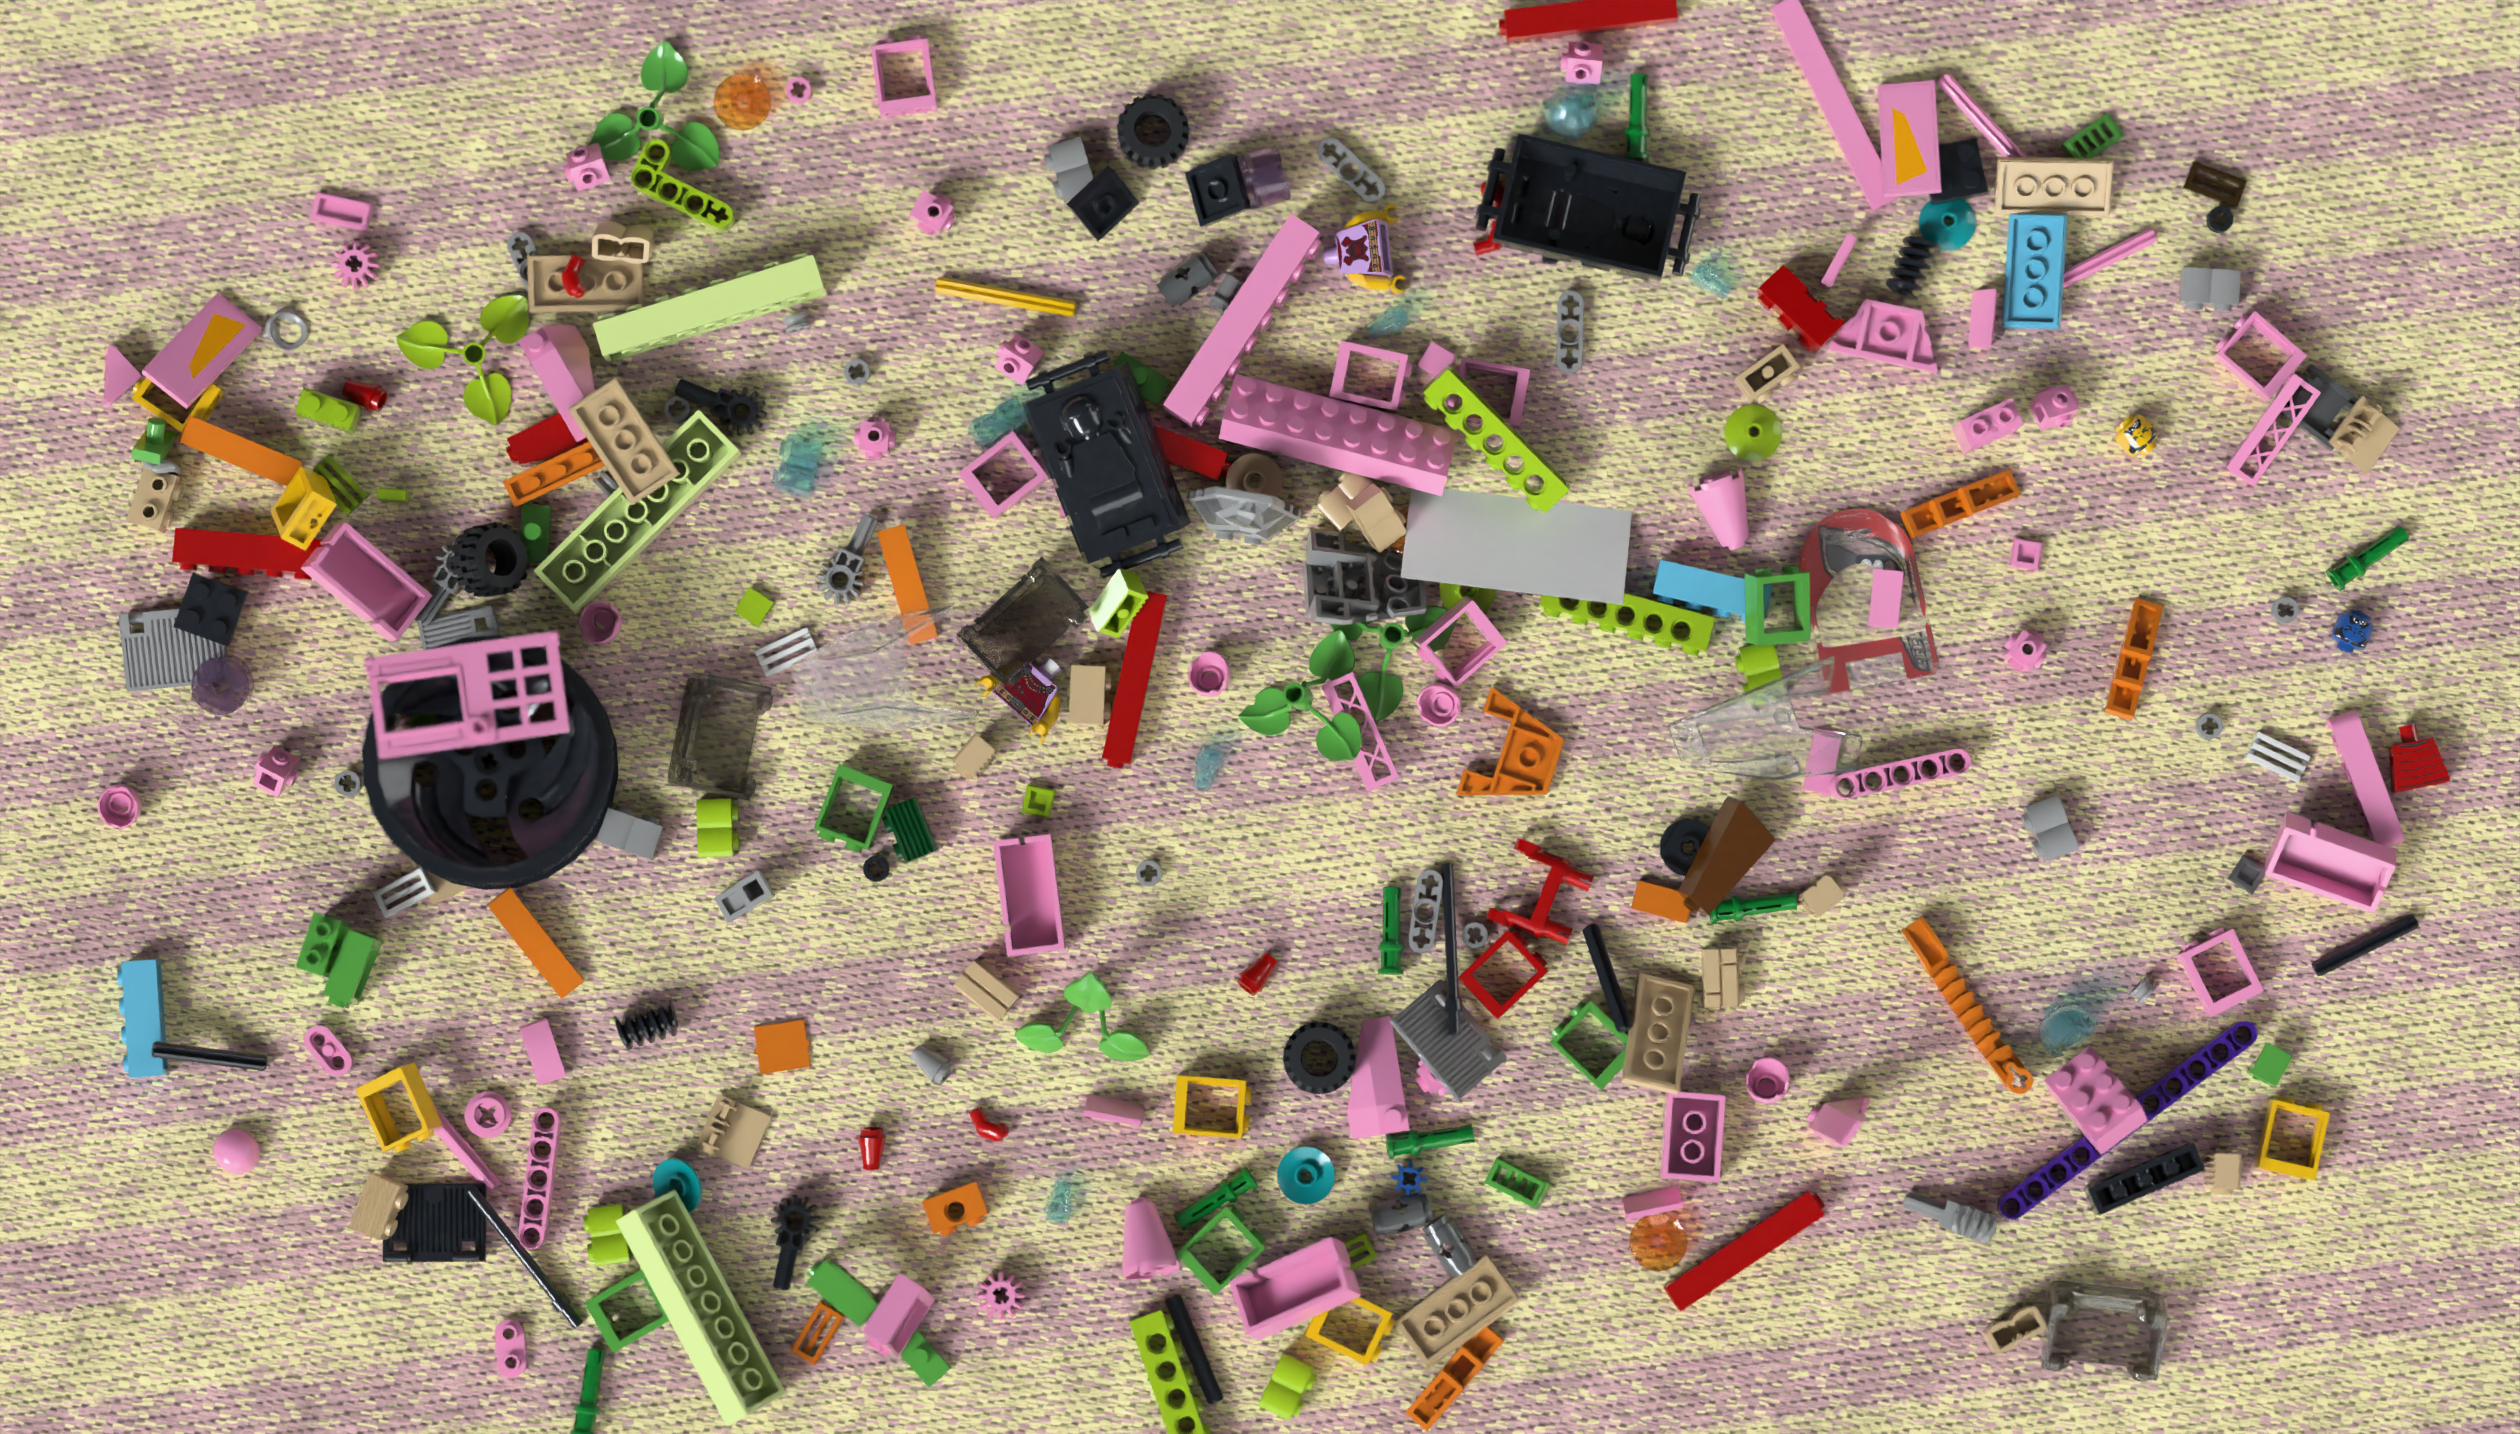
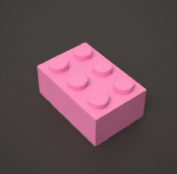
[2044,1046,2148,1155]
[1659,1092,1726,1183]

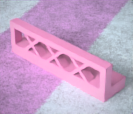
[2225,373,2321,487]
[1321,672,1400,792]

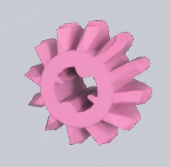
[331,241,381,290]
[977,1270,1026,1320]

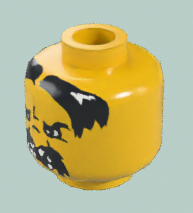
[2115,414,2158,457]

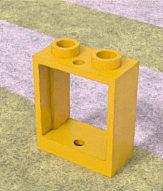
[131,377,225,432]
[270,465,337,551]
[355,1062,443,1153]
[1173,1075,1252,1138]
[2254,1095,2330,1181]
[1305,1297,1395,1366]

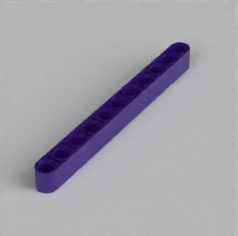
[1997,1021,2258,1219]

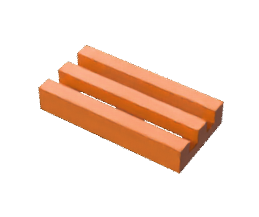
[790,1300,845,1365]

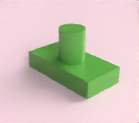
[1112,351,1171,406]
[131,417,176,465]
[520,504,552,563]
[901,1329,951,1388]

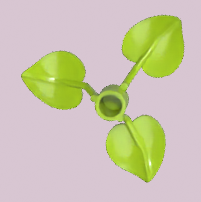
[396,295,529,425]

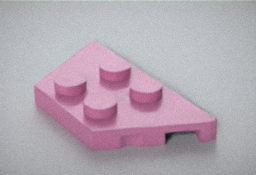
[1827,299,1938,374]

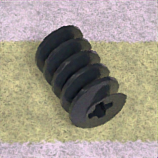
[1886,236,1939,300]
[614,1000,678,1050]

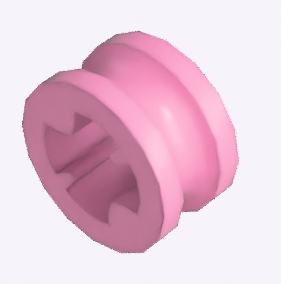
[785,77,812,104]

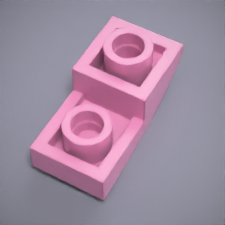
[519,1018,566,1086]

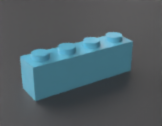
[1651,560,1773,623]
[117,959,168,1078]

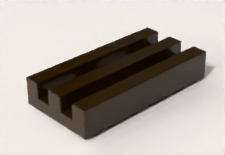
[2182,161,2247,209]

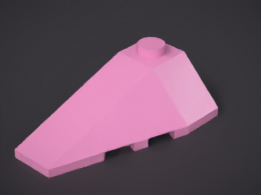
[518,325,595,442]
[1347,1016,1409,1139]
[1806,1097,1870,1148]

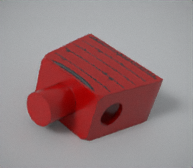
[2389,724,2450,794]

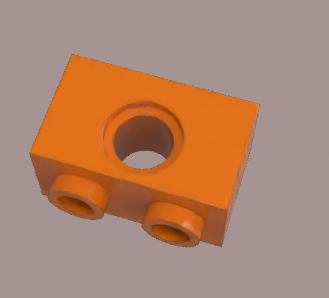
[922,1181,989,1237]

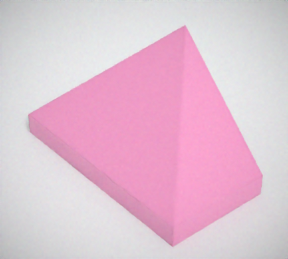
[103,346,142,406]

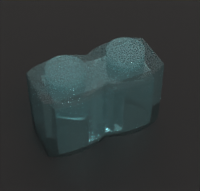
[968,399,1029,449]
[772,434,824,500]

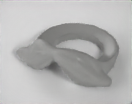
[262,306,308,351]
[143,460,182,476]

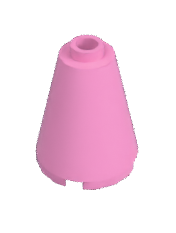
[1687,467,1749,550]
[1122,1197,1180,1280]

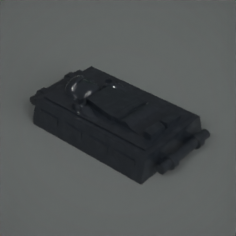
[1475,133,1701,282]
[1022,349,1191,579]

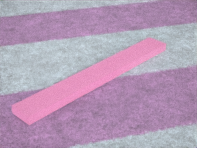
[1770,0,1899,211]

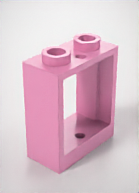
[871,35,938,118]
[2213,311,2307,402]
[1329,341,1413,414]
[1448,357,1530,429]
[1952,398,2024,455]
[958,431,1049,521]
[1413,596,1507,688]
[2177,926,2264,1017]
[862,1273,935,1358]

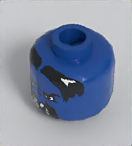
[2331,609,2374,654]

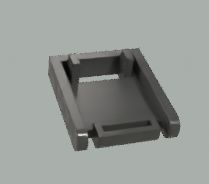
[2280,364,2359,451]

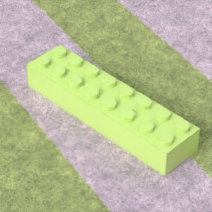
[593,253,827,363]
[533,410,742,615]
[616,1189,786,1426]

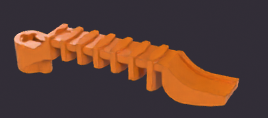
[1900,916,2033,1094]

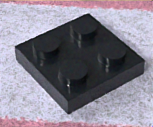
[1929,138,1988,206]
[1185,154,1252,227]
[1067,165,1139,242]
[173,572,248,646]

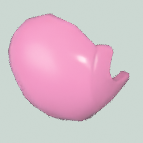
[578,600,622,644]
[1188,651,1232,696]
[1416,683,1462,726]
[98,784,142,830]
[1745,1057,1790,1104]
[213,1128,260,1175]

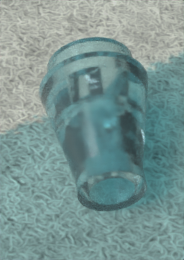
[1688,261,1733,299]
[1365,304,1410,340]
[1193,747,1224,791]
[1044,1180,1072,1224]

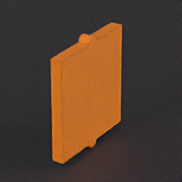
[754,1020,811,1074]

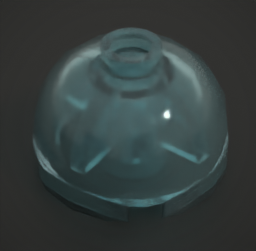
[1542,94,1600,141]
[2039,1002,2098,1058]

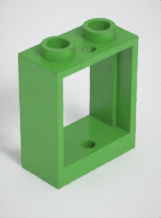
[1745,565,1810,646]
[814,764,895,853]
[295,912,351,978]
[322,929,383,1008]
[1550,1001,1628,1091]
[1175,1206,1266,1296]
[806,1259,880,1327]
[584,1270,670,1353]

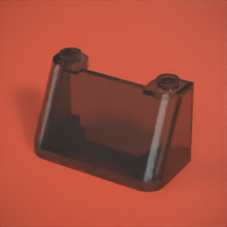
[956,557,1089,687]
[668,673,773,801]
[2040,1280,2168,1382]

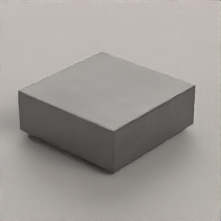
[2227,855,2265,895]

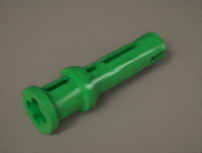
[1624,73,1650,162]
[2326,525,2409,591]
[1378,887,1404,975]
[1709,891,1797,925]
[1385,1124,1474,1160]
[1174,1165,1258,1231]
[570,1348,606,1434]

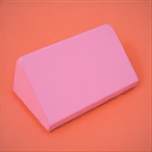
[1968,289,1997,349]
[1868,569,1904,629]
[1084,1094,1144,1126]
[1622,1186,1683,1220]

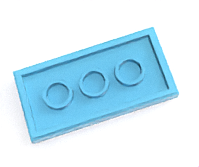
[2002,213,2068,330]

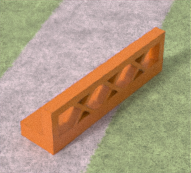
[502,442,605,507]

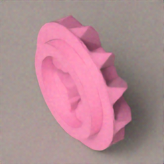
[465,1092,511,1138]

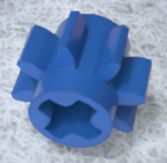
[1391,1161,1427,1196]

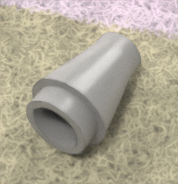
[910,1045,954,1085]

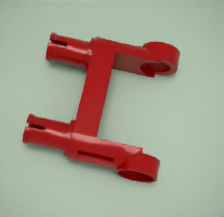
[1485,838,1595,945]

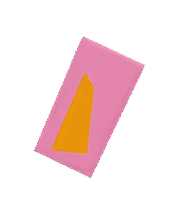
[1877,80,1942,198]
[142,293,262,409]

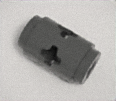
[1156,251,1219,308]
[1369,1192,1433,1237]
[1422,1214,1478,1278]

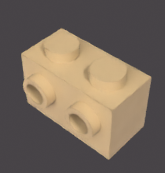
[1734,344,1800,404]
[126,467,184,533]

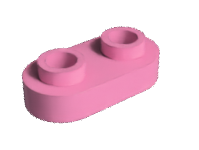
[304,1025,353,1076]
[495,1319,527,1377]

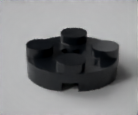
[1659,819,1710,876]

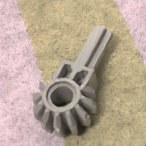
[816,514,878,605]
[415,540,465,627]
[1903,1192,1998,1243]

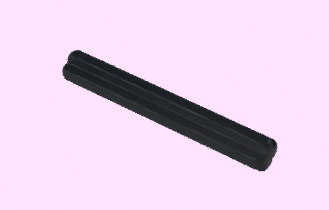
[2312,914,2419,976]
[1582,924,1633,1033]
[151,1042,267,1071]
[1165,1294,1223,1405]

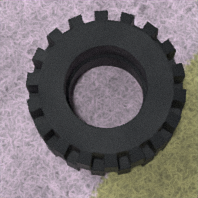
[1117,93,1189,170]
[450,522,530,597]
[1283,1022,1356,1094]

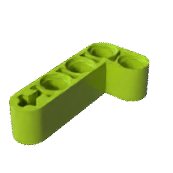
[631,139,736,232]

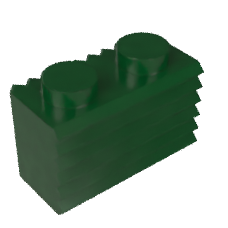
[882,797,939,864]

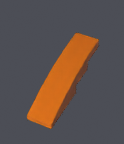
[179,415,302,486]
[1900,469,2021,540]
[877,524,938,645]
[2104,598,2163,721]
[487,887,584,999]
[1405,1326,1505,1432]

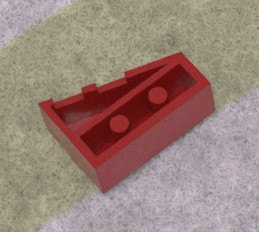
[1756,265,1845,354]

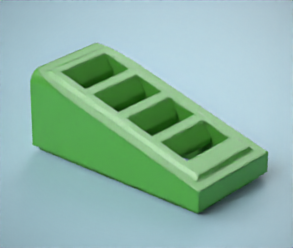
[2061,113,2124,158]
[1484,1157,1551,1210]

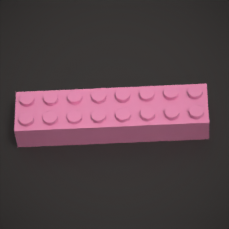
[1163,213,1321,430]
[1219,374,1459,496]

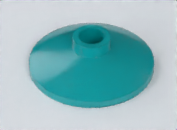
[1919,200,1976,251]
[1277,1147,1335,1205]
[653,1158,702,1213]

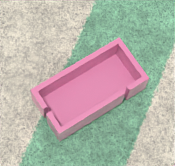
[301,522,433,641]
[2265,812,2396,913]
[993,834,1066,957]
[1229,1236,1362,1340]

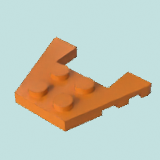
[1456,687,1564,796]

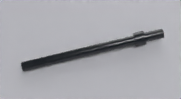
[1442,863,1462,1035]
[467,1186,583,1329]

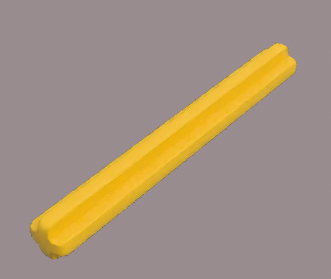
[935,277,1076,317]

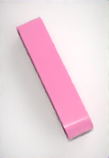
[2326,710,2404,847]
[1829,749,1971,800]
[518,1108,562,1249]

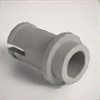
[1209,274,1242,313]

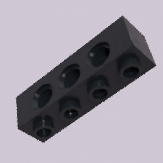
[2083,1143,2206,1215]

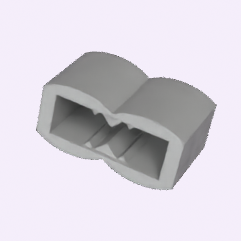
[1044,137,1093,204]
[2179,267,2241,312]
[2021,795,2079,862]
[597,805,664,861]

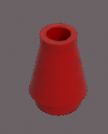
[342,379,388,412]
[1237,952,1278,996]
[857,1127,886,1170]

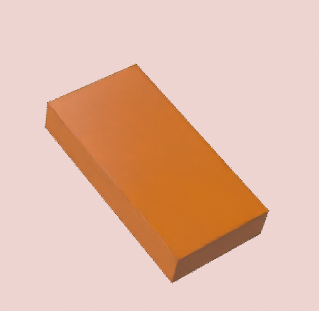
[1631,880,1690,924]

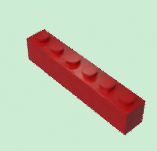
[172,528,323,580]

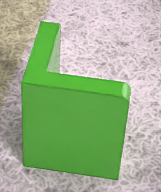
[2247,1043,2292,1087]

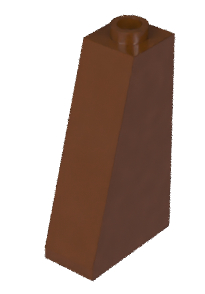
[1678,796,1776,915]

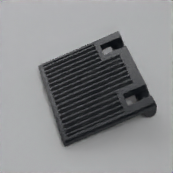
[383,1183,486,1262]

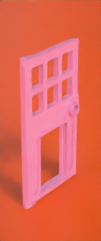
[365,630,570,759]

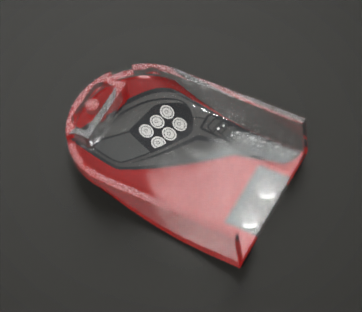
[1799,509,1939,696]

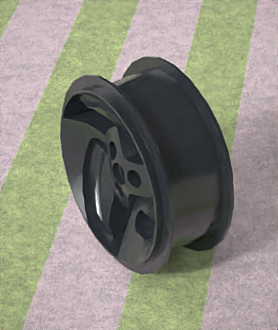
[362,635,619,890]

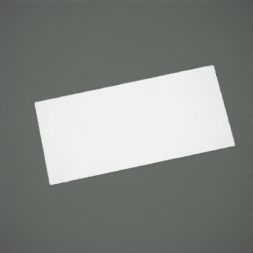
[1401,488,1632,605]

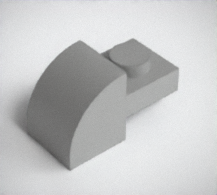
[714,870,775,923]

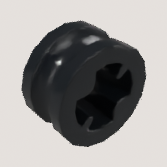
[2206,206,2234,233]
[863,856,890,882]

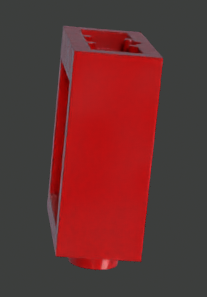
[1458,930,1548,1020]

